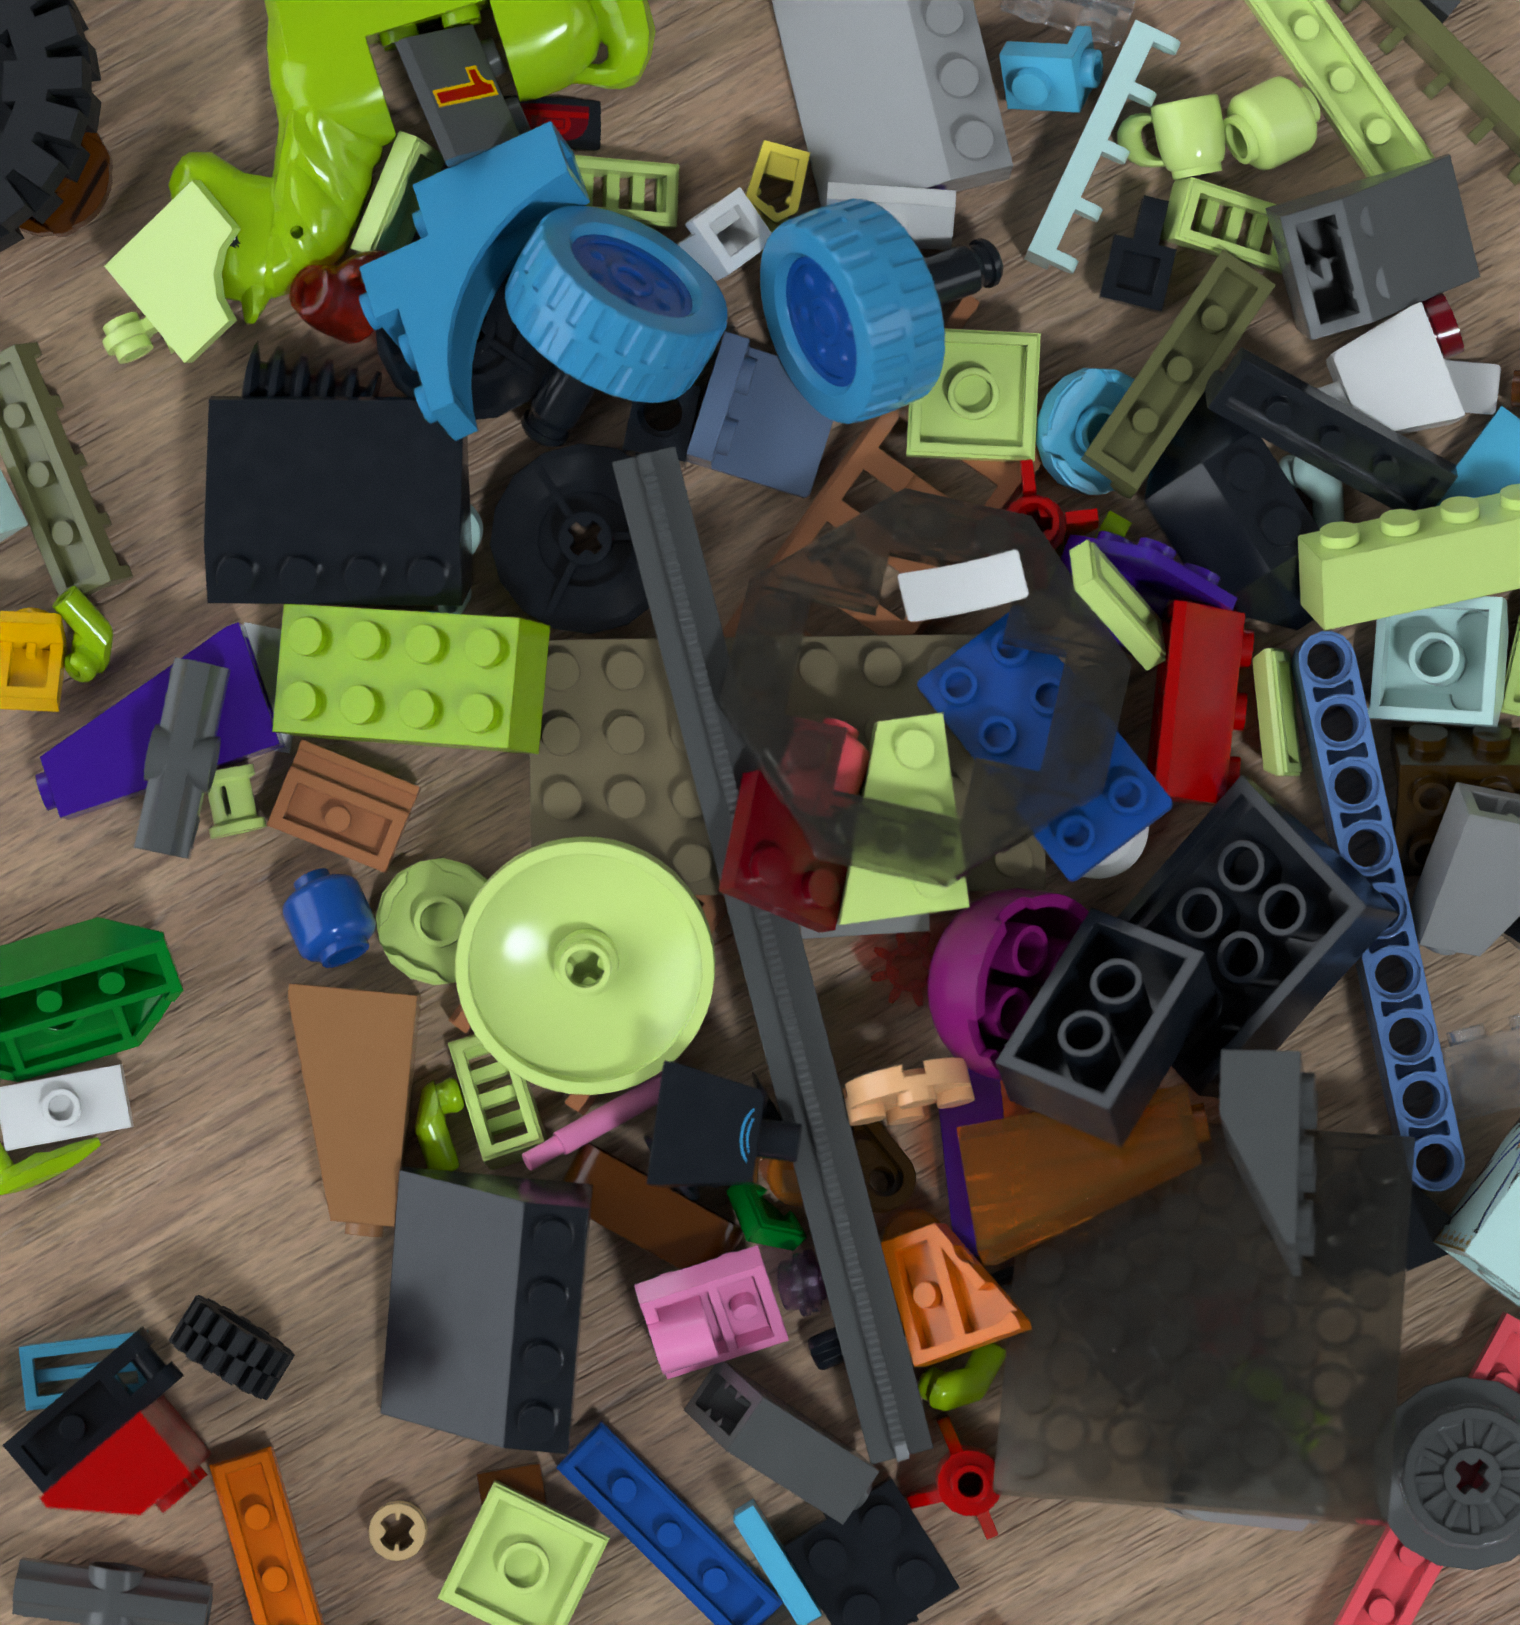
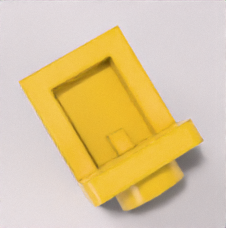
[0,607,67,712]

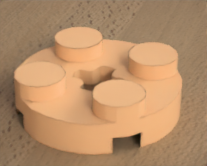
[842,1058,975,1126]

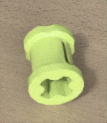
[208,764,267,839]

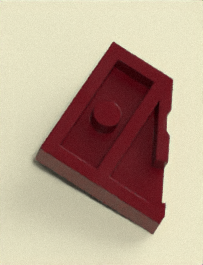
[718,770,847,933]

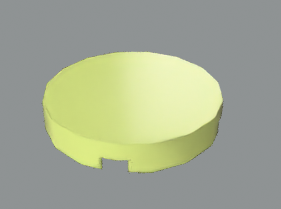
[376,858,488,985]

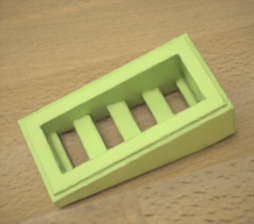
[575,155,679,229]
[1160,177,1282,275]
[448,1034,548,1170]

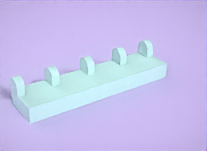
[1024,20,1181,274]

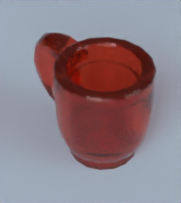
[289,250,389,344]

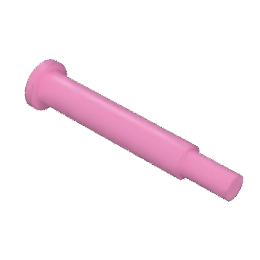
[522,1070,663,1171]

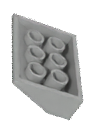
[771,0,1013,207]

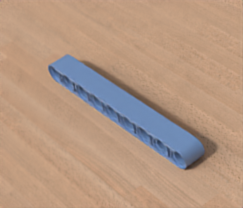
[1291,631,1465,1191]

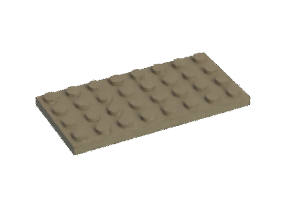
[530,633,1046,895]

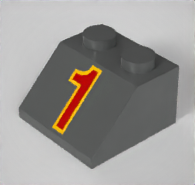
[395,24,531,168]

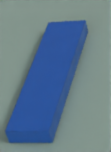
[556,1420,784,1625]

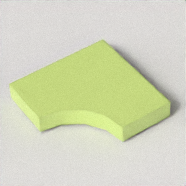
[104,180,241,363]

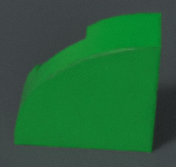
[726,1183,807,1251]

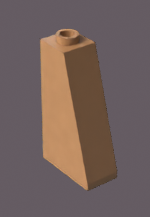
[288,983,421,1237]

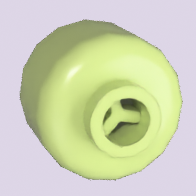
[1223,76,1321,171]

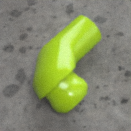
[52,585,113,682]
[415,1078,465,1171]

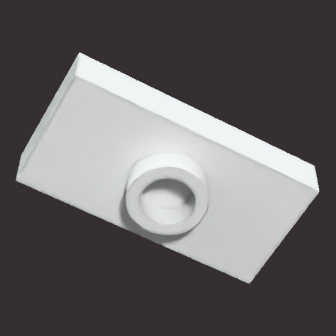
[827,182,956,250]
[0,1064,134,1151]

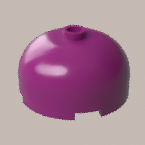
[928,888,1088,1080]

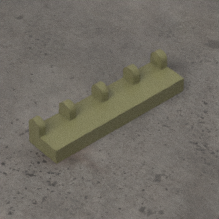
[1338,0,1520,186]
[1080,249,1276,499]
[0,342,134,597]

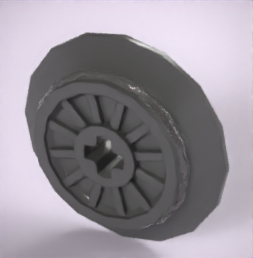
[1371,1376,1520,1570]

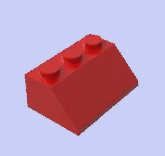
[1146,600,1254,806]
[39,1395,213,1516]

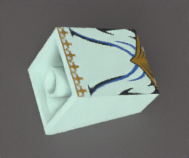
[1433,1118,1520,1307]

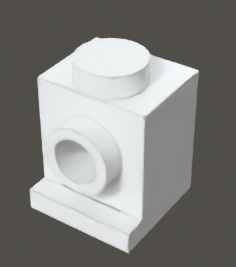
[678,187,771,282]

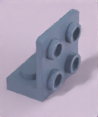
[686,331,833,498]

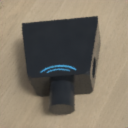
[646,1061,802,1188]

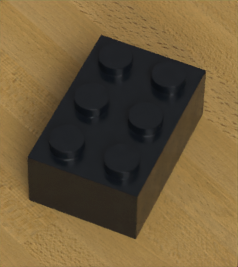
[996,908,1216,1148]

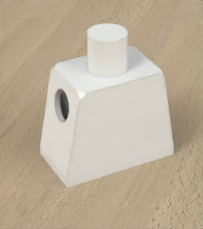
[1317,302,1465,434]

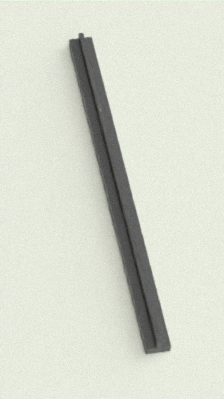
[612,446,933,1465]

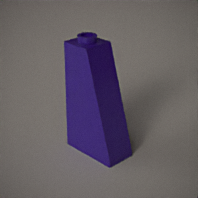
[35,622,285,820]

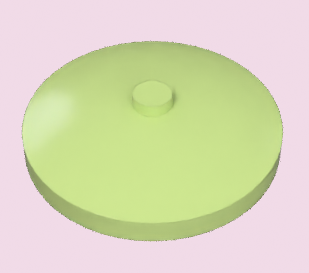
[455,837,715,1095]

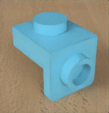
[999,26,1103,113]

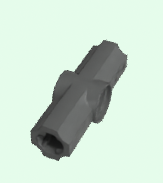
[134,657,231,859]
[12,1557,214,1625]

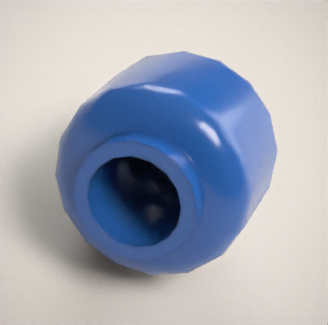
[282,868,376,968]

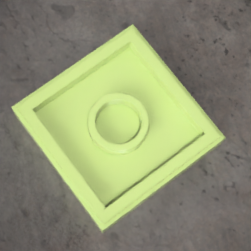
[906,328,1041,463]
[438,1480,610,1625]

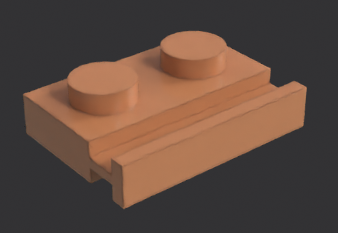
[266,739,421,873]

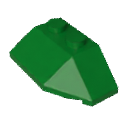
[0,917,183,1082]

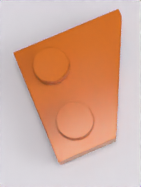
[881,1223,1032,1367]

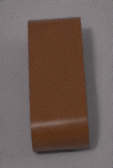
[561,1142,744,1270]

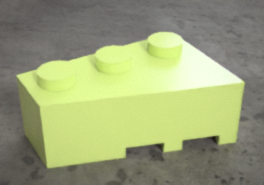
[837,713,969,925]

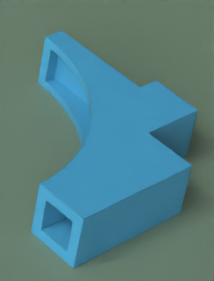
[359,121,590,441]

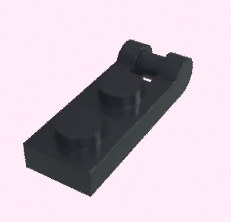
[2,1327,184,1494]

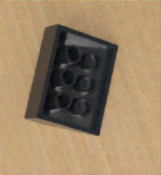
[204,396,473,606]
[1117,775,1399,1098]
[380,1166,593,1454]

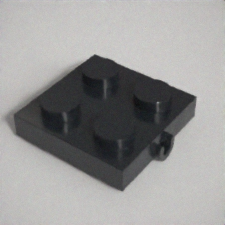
[783,1476,960,1625]

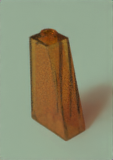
[956,1084,1211,1267]

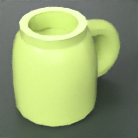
[1117,94,1226,180]

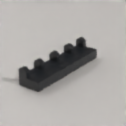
[1205,347,1458,511]

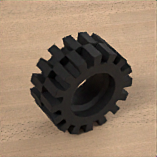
[169,1295,295,1400]

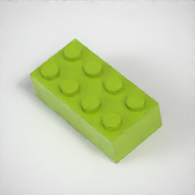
[272,604,550,754]

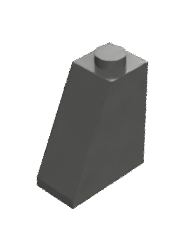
[684,1361,880,1524]

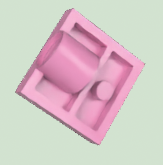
[634,1245,789,1380]

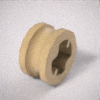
[368,1500,428,1561]

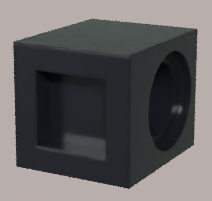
[622,385,701,468]

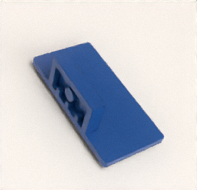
[917,608,1173,882]

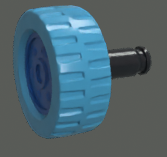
[760,199,1003,424]
[505,206,728,448]

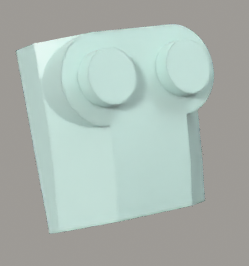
[1367,596,1509,728]

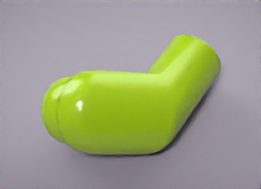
[917,1343,1009,1411]

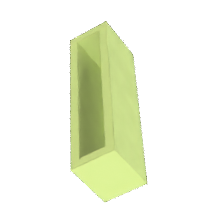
[1298,484,1520,631]

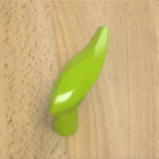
[0,1137,101,1195]

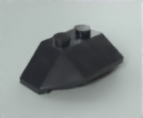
[1143,391,1320,631]

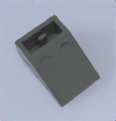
[1265,154,1480,340]
[1220,1050,1318,1276]

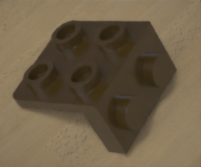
[1390,723,1520,876]

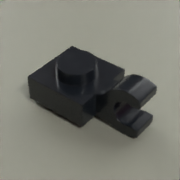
[1098,195,1177,313]

